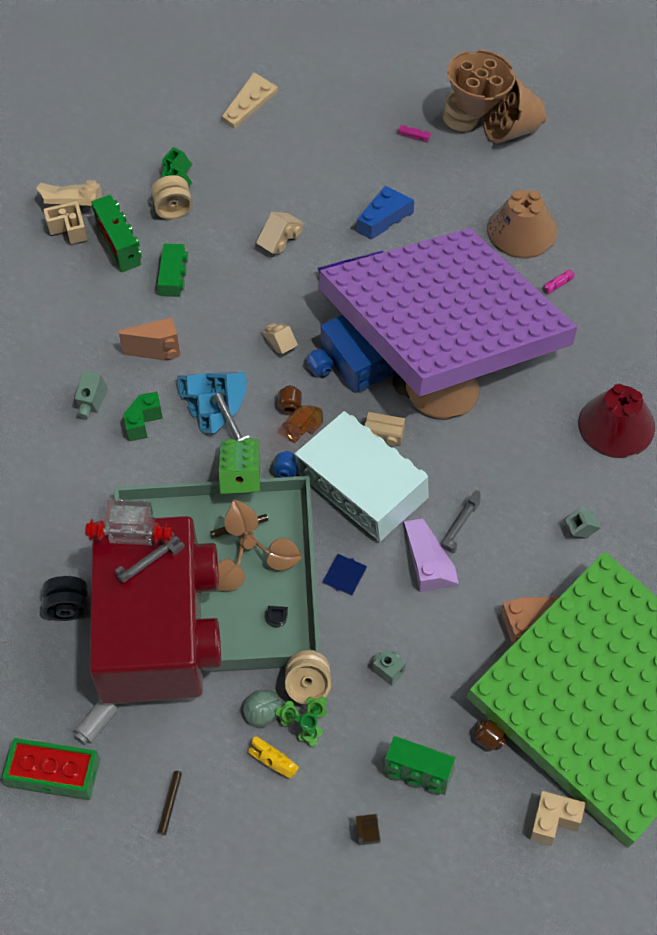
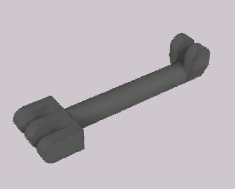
[211,392,249,441]
[441,490,481,553]
[115,532,185,584]

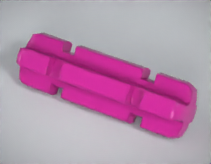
[398,125,431,142]
[543,269,575,294]

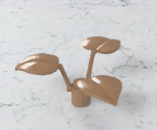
[218,500,302,591]

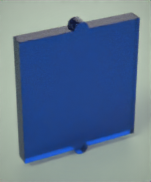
[323,554,367,596]

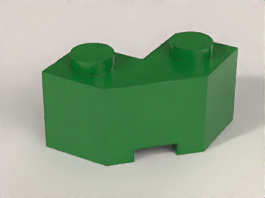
[162,147,193,187]
[123,391,163,441]

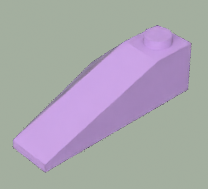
[404,518,459,592]

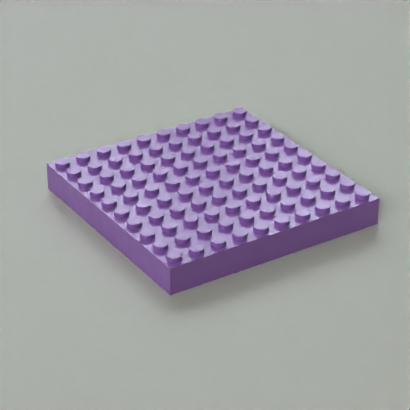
[318,228,578,397]

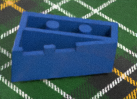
[357,185,414,240]

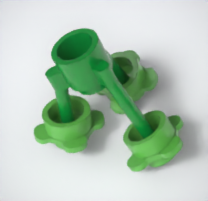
[275,696,327,747]

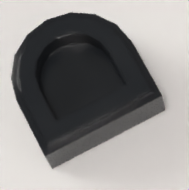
[267,606,288,628]

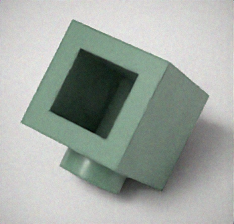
[566,508,601,538]
[372,649,406,686]

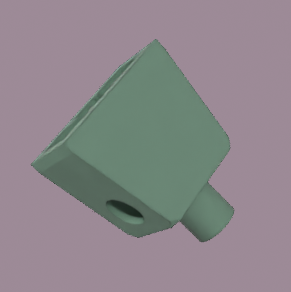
[75,370,108,419]

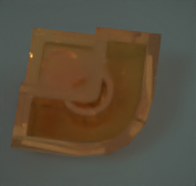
[282,404,323,444]

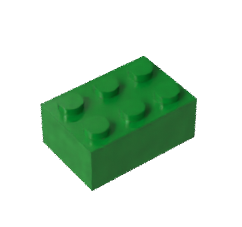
[384,736,456,795]

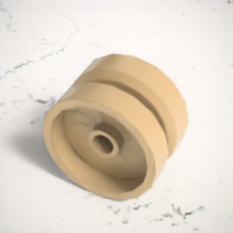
[443,91,480,132]
[151,175,193,219]
[285,650,331,705]

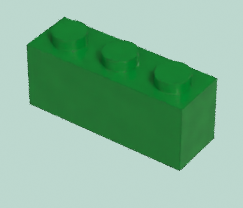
[157,243,189,297]

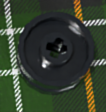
[42,576,88,621]

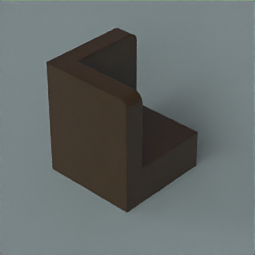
[356,814,380,846]

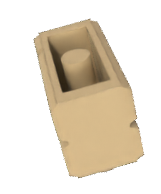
[365,412,405,446]

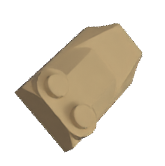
[36,180,102,206]

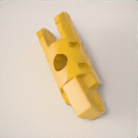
[248,736,299,779]

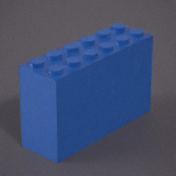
[320,315,397,393]

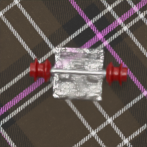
[85,499,172,545]

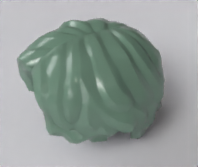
[243,690,283,728]

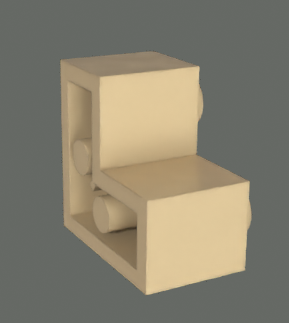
[44,201,88,244]
[256,212,304,254]
[530,791,585,846]

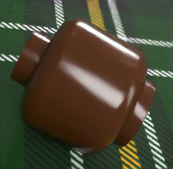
[278,385,302,414]
[474,719,506,751]

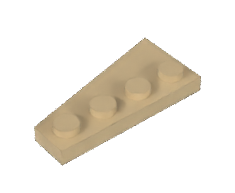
[222,72,278,129]

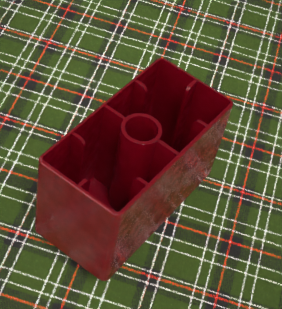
[90,516,221,704]

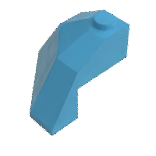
[177,372,247,433]

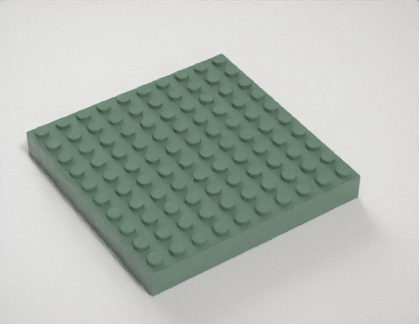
[114,476,320,672]

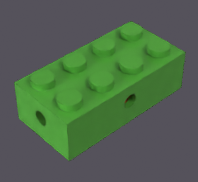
[219,438,260,494]

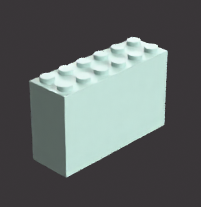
[295,411,429,542]

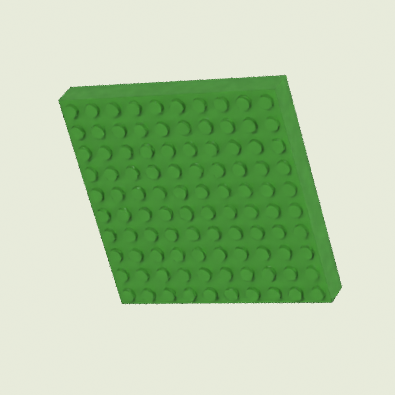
[466,551,657,848]

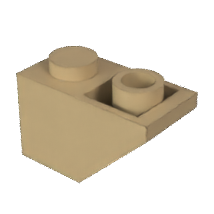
[262,323,298,354]

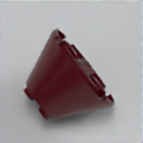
[579,384,655,458]

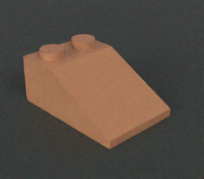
[118,317,181,360]
[501,596,559,644]

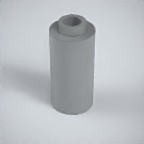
[74,700,118,744]

